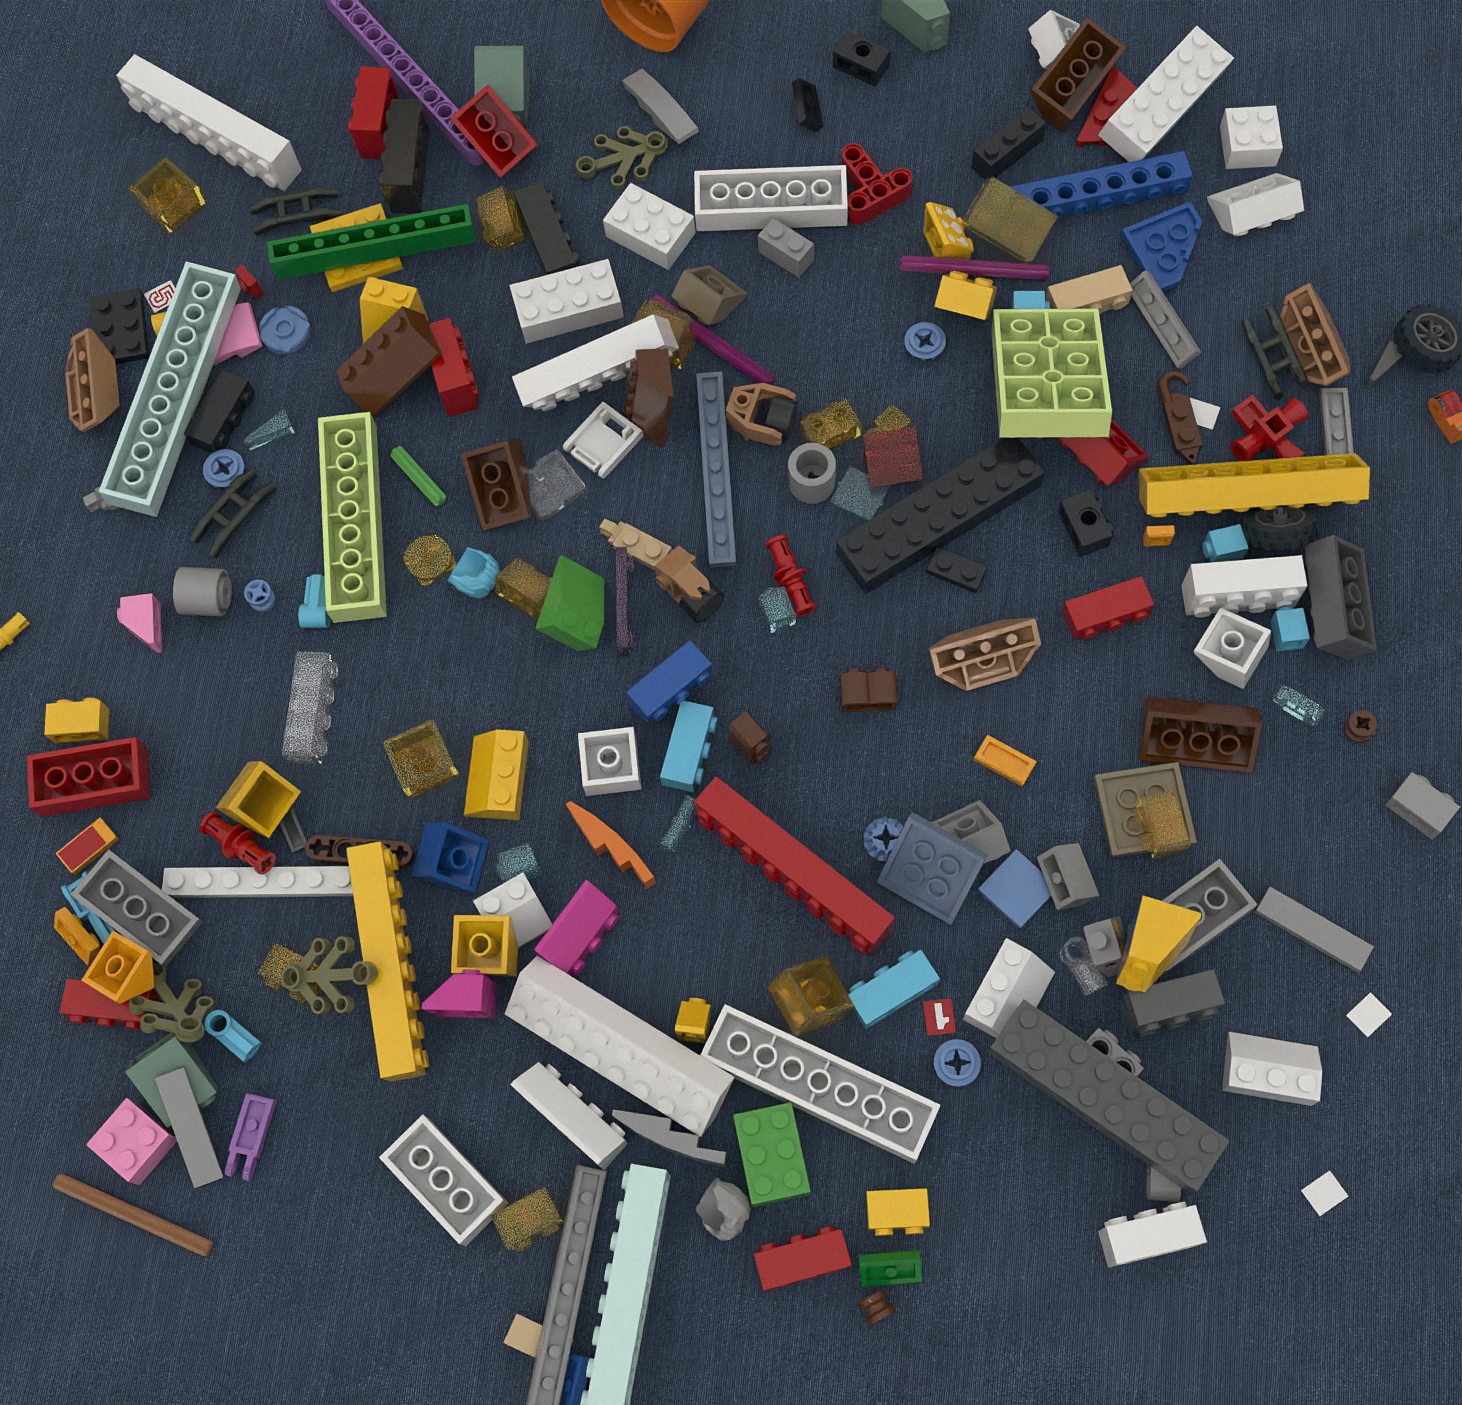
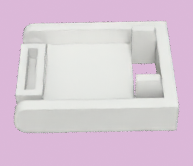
[563,402,643,479]

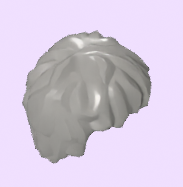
[696,1178,750,1241]

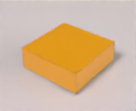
[1143,525,1175,547]

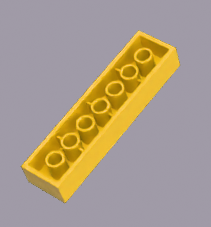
[1139,453,1370,517]
[346,841,429,1082]

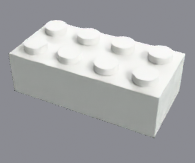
[510,259,624,344]
[1181,555,1307,618]
[379,1115,508,1247]

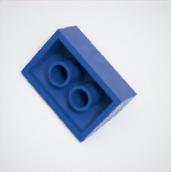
[626,640,712,724]

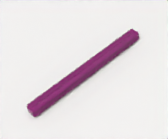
[899,255,1050,280]
[650,295,774,385]

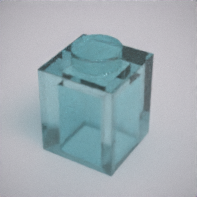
[759,586,796,633]
[496,842,542,881]

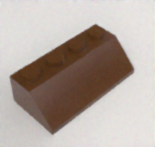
[1030,17,1126,133]
[336,306,442,418]
[625,348,674,447]
[1139,696,1262,773]

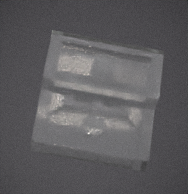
[528,449,586,522]

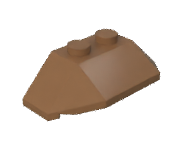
[1275,283,1351,386]
[65,328,120,432]
[928,617,1041,691]

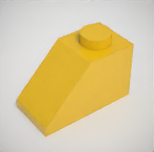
[675,998,712,1044]

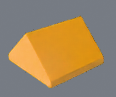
[81,931,154,1004]

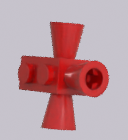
[1230,394,1308,461]

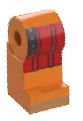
[1428,390,1462,444]

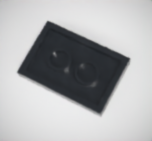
[90,288,149,364]

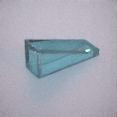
[244,408,295,450]

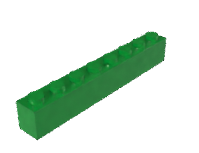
[267,204,476,280]

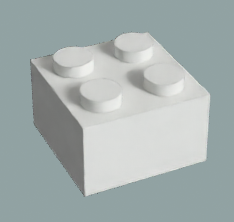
[1220,106,1283,169]
[578,727,642,796]

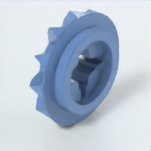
[904,322,946,361]
[203,449,246,489]
[863,816,904,862]
[934,1039,981,1087]

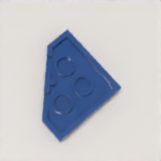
[1121,201,1202,292]

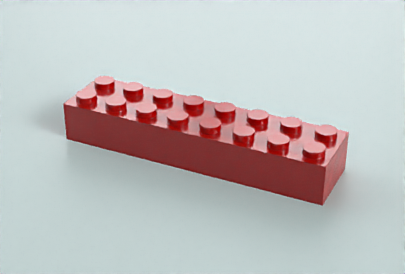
[694,777,895,956]

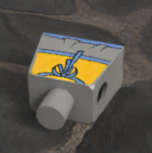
[1084,917,1127,978]

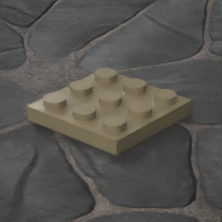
[1094,762,1197,858]

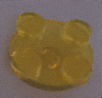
[403,535,456,585]

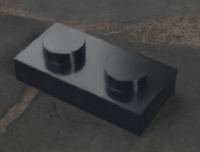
[792,78,823,132]
[926,547,987,593]

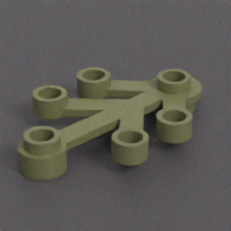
[576,126,668,191]
[281,936,378,1014]
[129,962,214,1042]

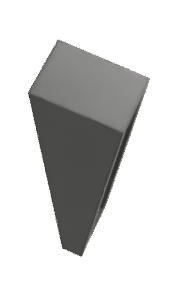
[1365,341,1405,389]
[280,804,307,852]

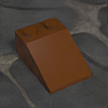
[461,438,531,531]

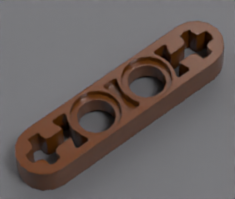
[305,835,415,869]

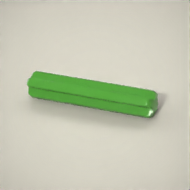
[390,446,447,507]

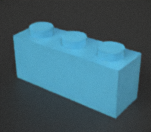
[660,701,718,793]
[847,950,940,1030]

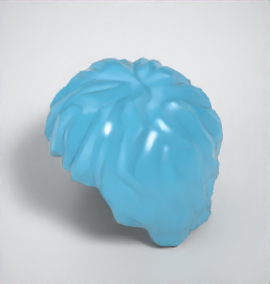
[448,547,500,598]

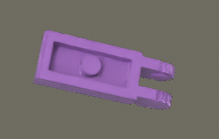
[225,1093,277,1181]

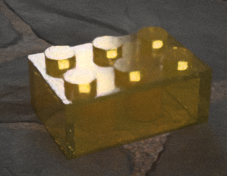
[961,176,1058,263]

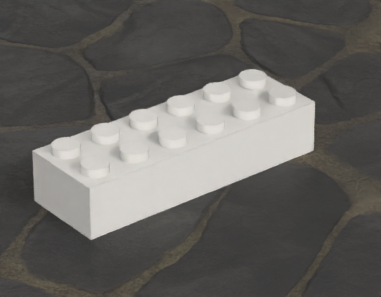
[1098,26,1234,162]
[694,165,848,231]
[512,314,679,411]

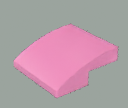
[213,302,262,366]

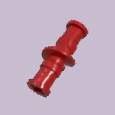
[765,535,817,617]
[199,812,276,875]

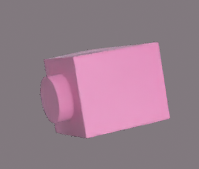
[117,593,162,653]

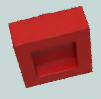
[234,265,263,300]

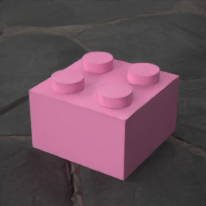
[86,1098,177,1185]

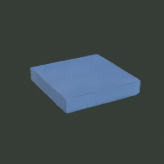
[977,849,1051,929]

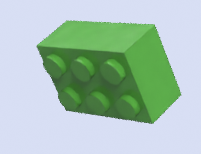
[733,1102,811,1208]

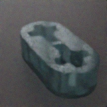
[1271,685,1326,726]

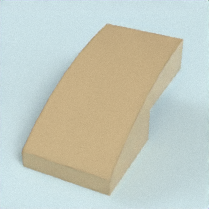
[503,1314,574,1358]

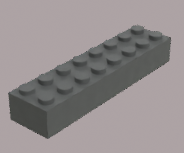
[988,999,1230,1195]

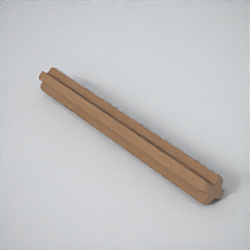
[53,1174,213,1256]

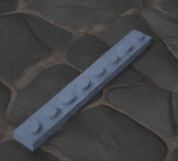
[696,372,736,568]

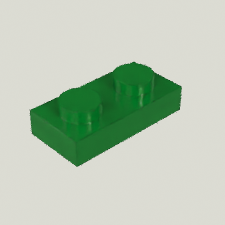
[859,1250,922,1287]

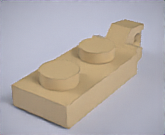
[599,519,672,570]

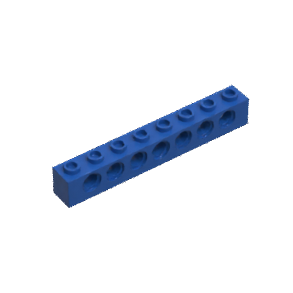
[985,151,1193,231]

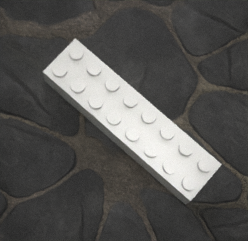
[116,54,302,191]
[505,956,735,1137]
[700,1004,940,1164]

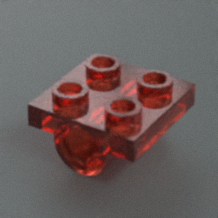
[862,427,923,488]

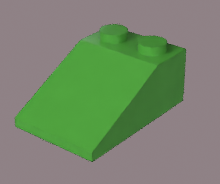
[535,555,605,651]

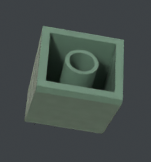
[881,0,950,52]
[474,46,530,126]
[125,1032,218,1128]

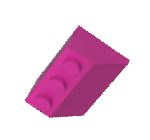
[534,880,619,977]
[422,969,498,1018]

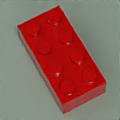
[27,737,150,817]

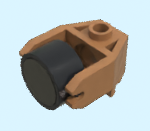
[726,383,798,445]
[654,545,724,623]

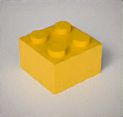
[934,270,998,320]

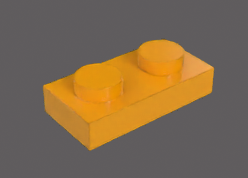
[54,907,100,966]

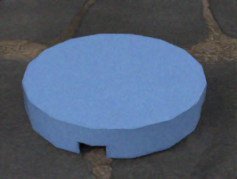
[259,306,311,354]

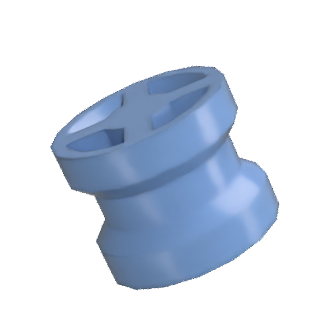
[244,580,276,612]

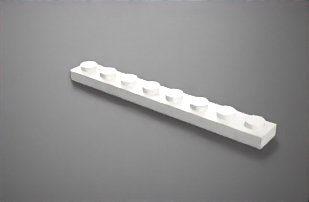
[162,866,353,898]

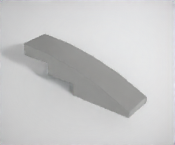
[622,69,699,144]
[612,1110,727,1167]

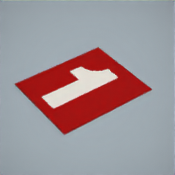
[923,998,956,1036]

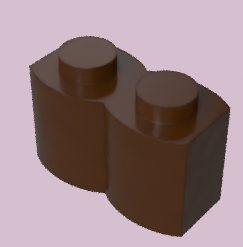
[840,668,898,712]
[728,711,771,765]

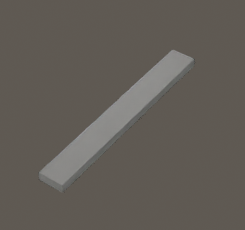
[526,1165,607,1405]

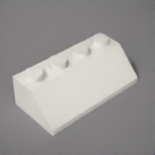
[510,1062,628,1171]

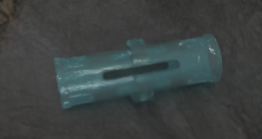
[659,795,696,853]

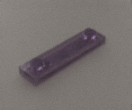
[616,547,635,657]

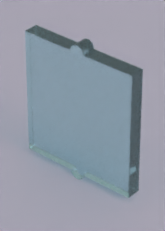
[829,467,891,521]

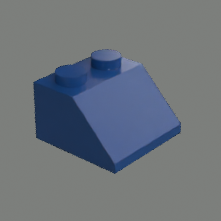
[411,822,489,893]

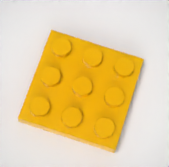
[310,203,403,292]

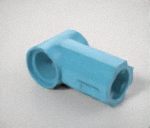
[298,575,331,628]
[205,1010,262,1062]

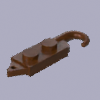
[1158,370,1203,465]

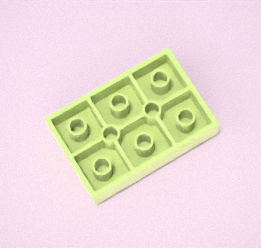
[992,309,1112,438]

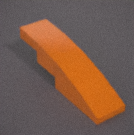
[566,801,656,889]

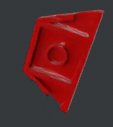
[1076,67,1138,147]

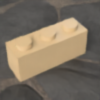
[1046,265,1133,314]

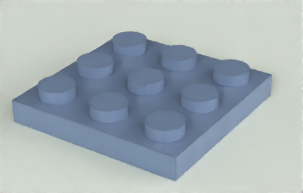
[877,812,988,925]

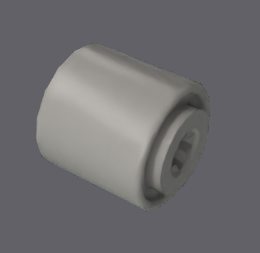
[788,443,836,504]
[173,567,232,616]

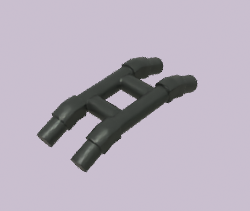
[249,186,341,235]
[1240,305,1309,400]
[189,469,276,557]

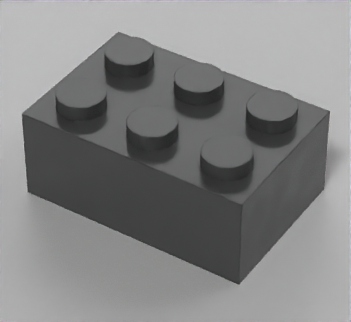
[1120,969,1225,1038]

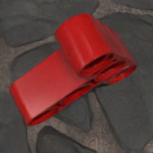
[842,143,912,225]

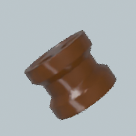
[1343,710,1377,743]
[858,1289,896,1326]

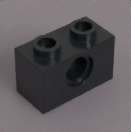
[833,30,890,87]
[1058,490,1114,557]

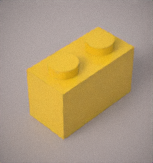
[44,698,109,743]
[866,1189,930,1236]

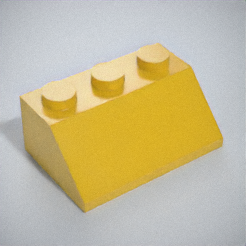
[464,730,529,820]

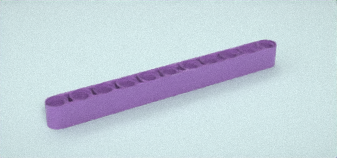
[325,0,486,166]

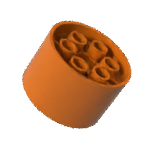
[601,0,710,52]

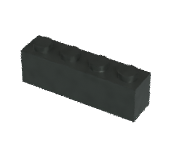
[514,182,580,275]

